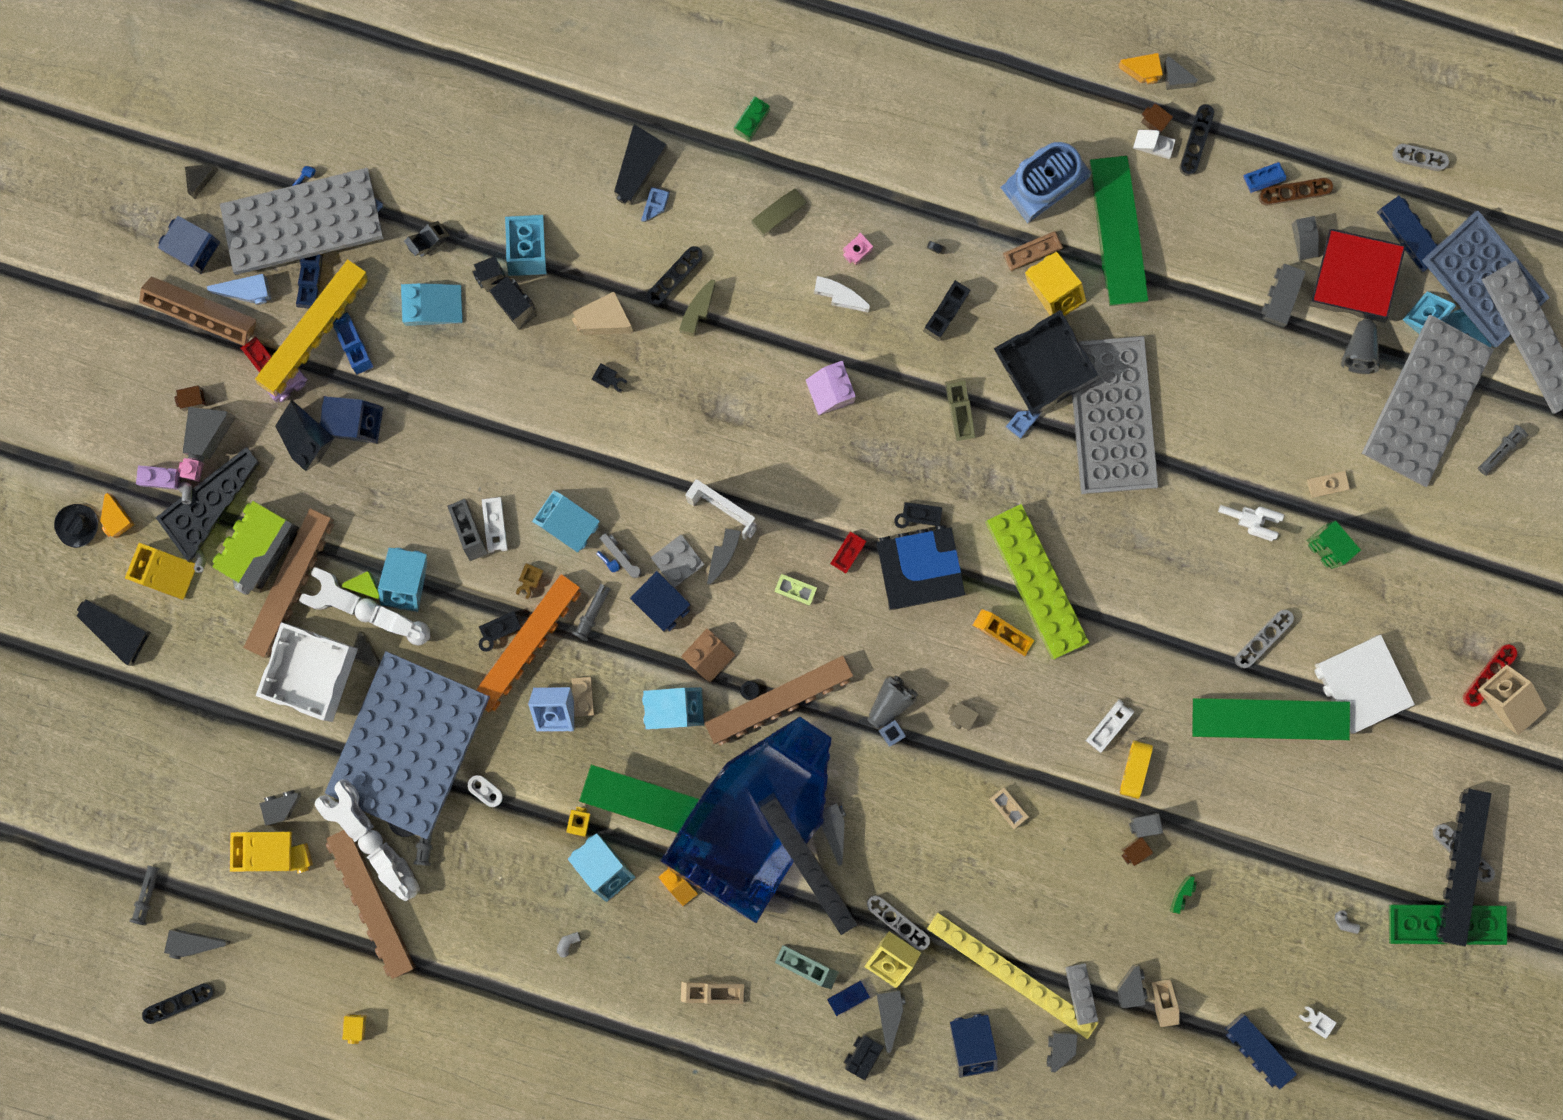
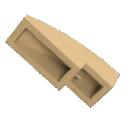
[681,982,744,1004]

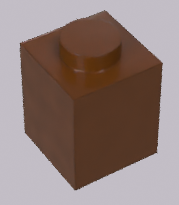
[1141,104,1173,135]
[174,385,206,411]
[1121,837,1153,866]

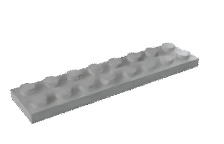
[1482,260,1563,413]

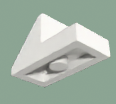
[1133,130,1175,159]

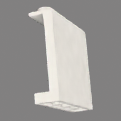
[685,479,757,540]
[1314,635,1415,734]

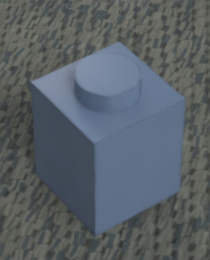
[878,720,906,747]

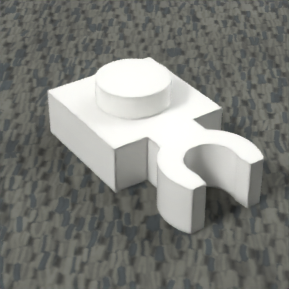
[1299,1006,1336,1039]

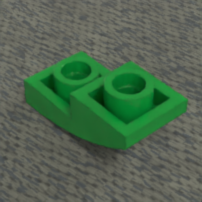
[1170,876,1197,914]

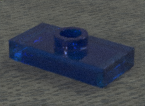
[827,980,870,1016]

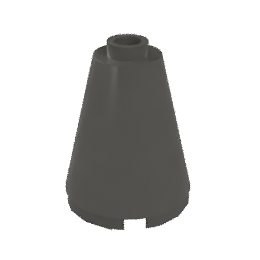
[1341,319,1380,374]

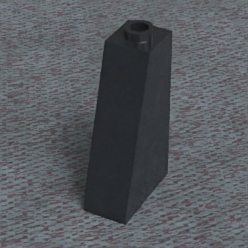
[614,124,667,205]
[77,599,151,666]

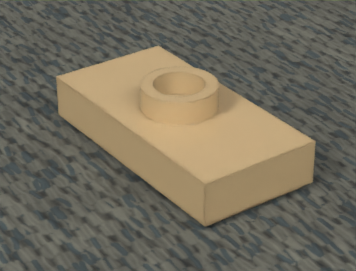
[1307,471,1350,498]

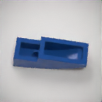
[332,312,374,375]

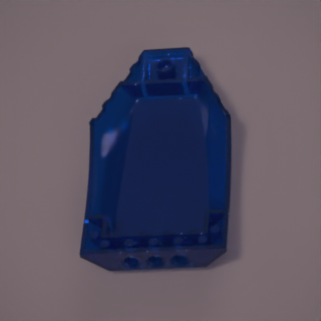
[660,717,832,923]

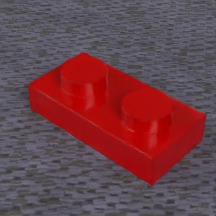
[241,336,272,373]
[830,531,866,574]

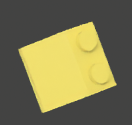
[864,931,921,988]

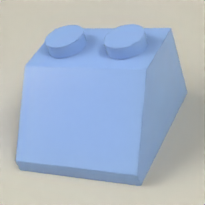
[528,687,574,731]

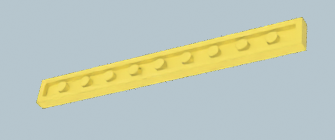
[927,912,1098,1039]

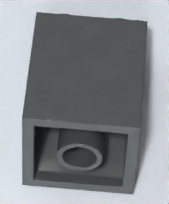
[183,407,235,462]

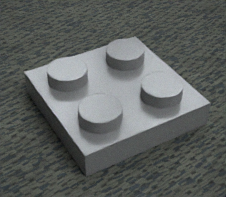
[651,535,704,588]

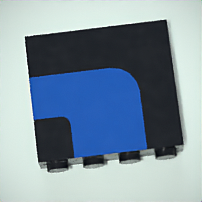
[876,525,965,611]

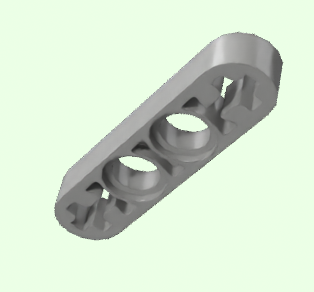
[1235,610,1294,668]
[1433,824,1495,882]
[867,895,930,950]

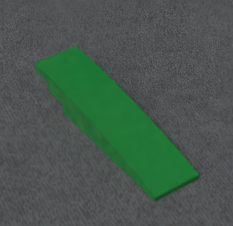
[1089,155,1148,307]
[1192,698,1350,741]
[579,764,739,849]

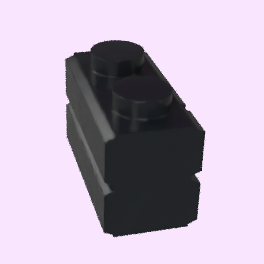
[843,1033,884,1080]

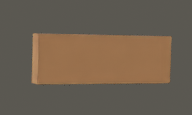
[1003,231,1063,271]

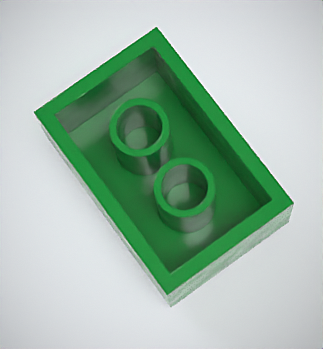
[1307,521,1361,569]

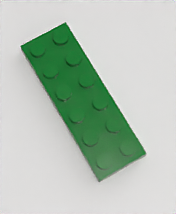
[1389,904,1507,945]

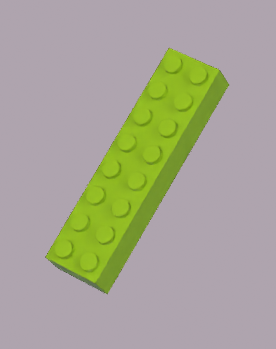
[985,504,1089,660]

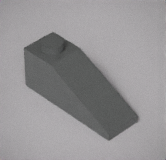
[447,498,488,561]
[815,803,846,866]
[164,929,230,959]
[876,989,906,1053]

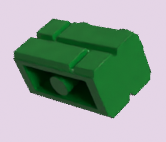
[734,96,770,142]

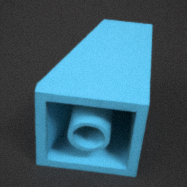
[532,490,599,552]
[378,548,427,612]
[642,687,704,729]
[568,834,636,902]

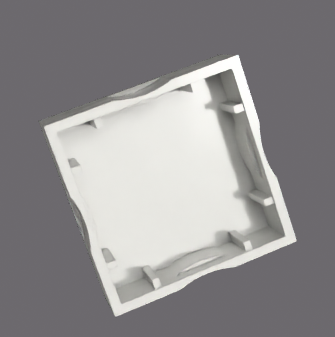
[256,623,358,722]

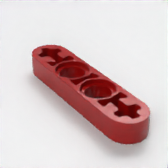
[1463,644,1517,707]

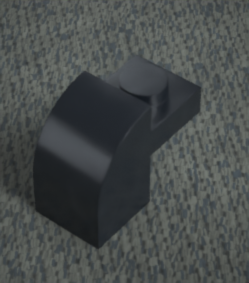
[404,221,450,257]

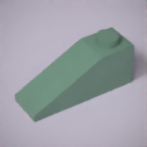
[775,945,839,989]

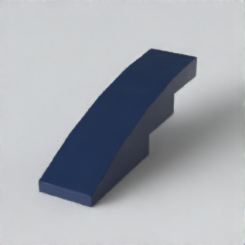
[296,254,323,309]

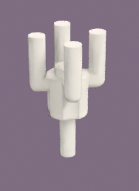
[1218,505,1284,541]

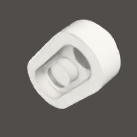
[468,775,503,807]

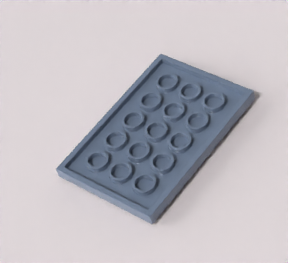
[1422,211,1550,348]

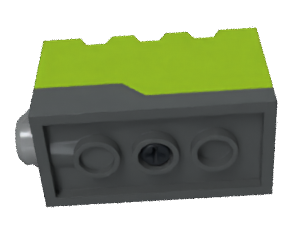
[212,501,299,595]

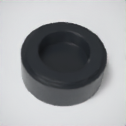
[927,241,946,255]
[740,681,759,700]

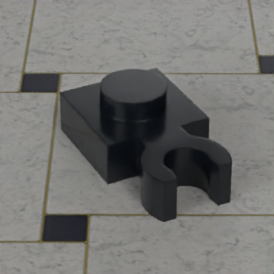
[591,363,628,393]

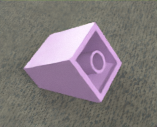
[806,361,856,415]

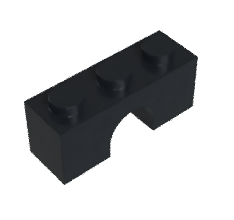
[472,256,506,292]
[923,280,971,341]

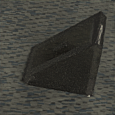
[185,164,218,199]
[354,632,381,668]

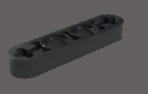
[1179,104,1214,176]
[647,246,703,306]
[142,982,215,1024]

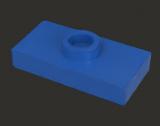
[1243,162,1286,193]

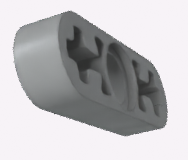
[1392,144,1449,171]

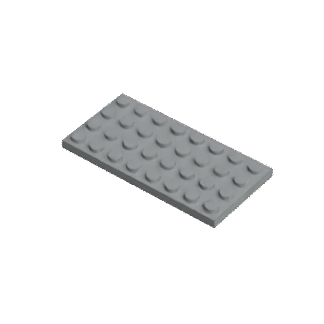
[220,168,384,275]
[1361,315,1494,487]
[1072,336,1158,494]

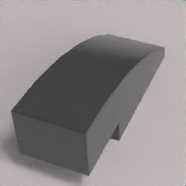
[707,528,741,585]

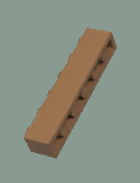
[139,276,257,346]

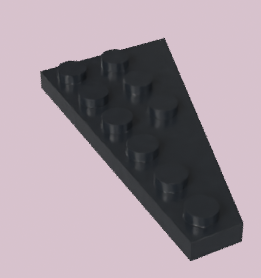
[155,447,259,563]

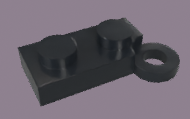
[894,502,942,529]
[478,611,522,652]

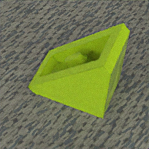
[342,571,380,600]

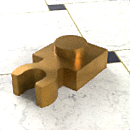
[516,563,544,599]

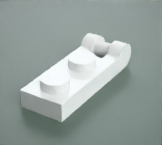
[482,497,508,553]
[1085,699,1134,753]

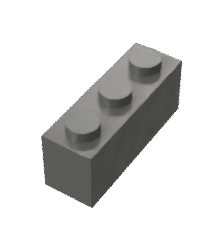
[1261,263,1306,327]

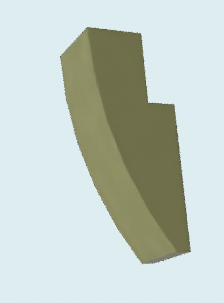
[751,188,807,237]
[679,279,716,336]
[945,378,975,441]

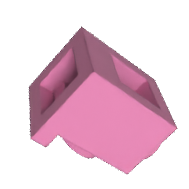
[843,233,873,265]
[178,458,204,482]

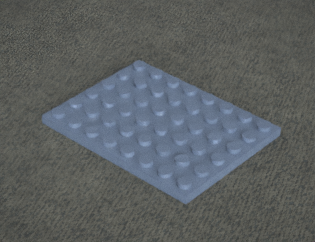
[325,651,490,839]

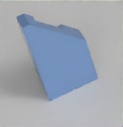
[641,187,670,222]
[1006,411,1042,439]

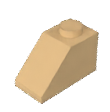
[1151,980,1179,1027]

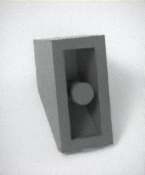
[1291,216,1319,261]
[1129,813,1163,837]

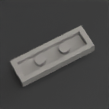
[1065,963,1098,1025]

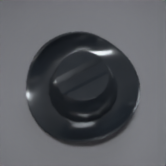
[54,504,98,548]

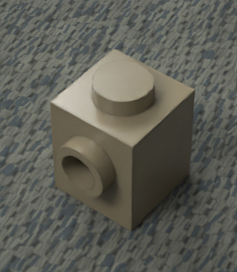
[947,702,979,731]

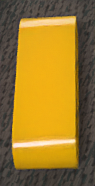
[1120,740,1153,799]

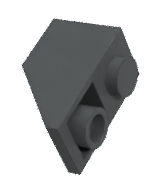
[259,790,301,826]
[1117,964,1148,1008]
[1046,1031,1077,1073]

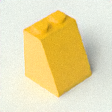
[1025,252,1086,316]

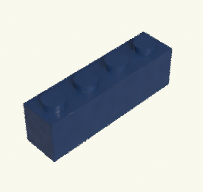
[1377,195,1439,273]
[1224,1013,1297,1090]

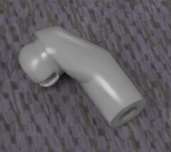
[178,481,192,504]
[194,548,206,573]
[1335,910,1360,934]
[557,932,581,958]

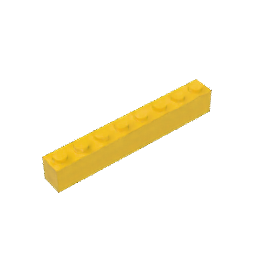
[255,259,368,397]

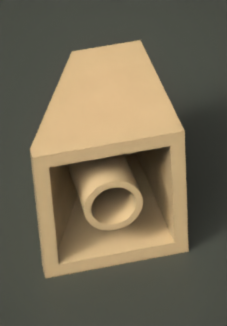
[572,292,633,335]
[1478,665,1547,735]

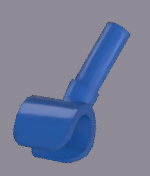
[292,166,316,186]
[596,551,620,572]

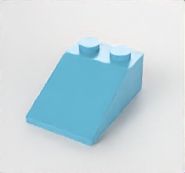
[505,215,546,276]
[401,283,463,326]

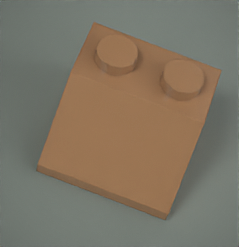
[681,628,735,683]

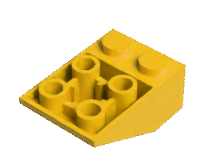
[125,543,195,600]
[230,832,292,872]

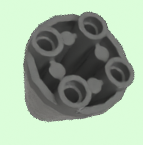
[867,675,918,729]

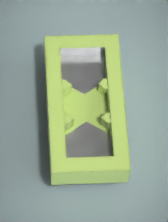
[774,574,817,606]

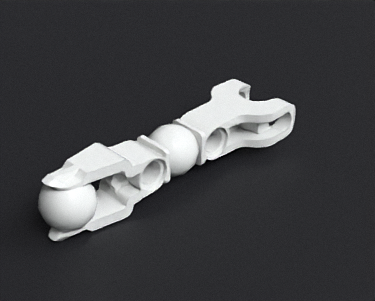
[299,567,430,646]
[315,779,420,901]

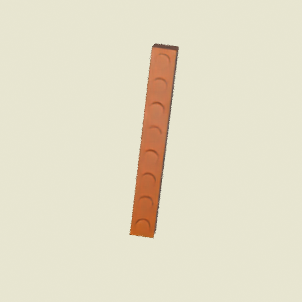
[476,574,581,712]

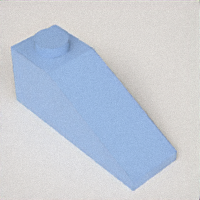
[207,274,271,305]

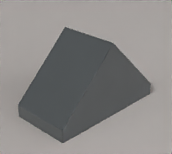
[1163,56,1198,90]

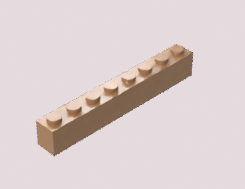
[243,509,334,658]
[704,656,853,746]
[326,830,416,979]

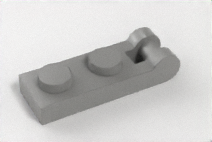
[600,533,641,578]

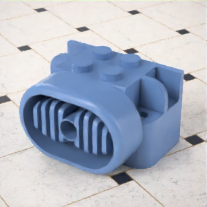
[1000,142,1091,224]

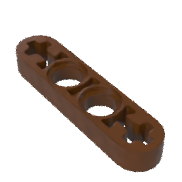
[1259,178,1333,206]

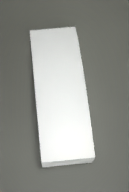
[814,276,870,312]

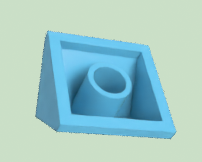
[1403,291,1456,334]

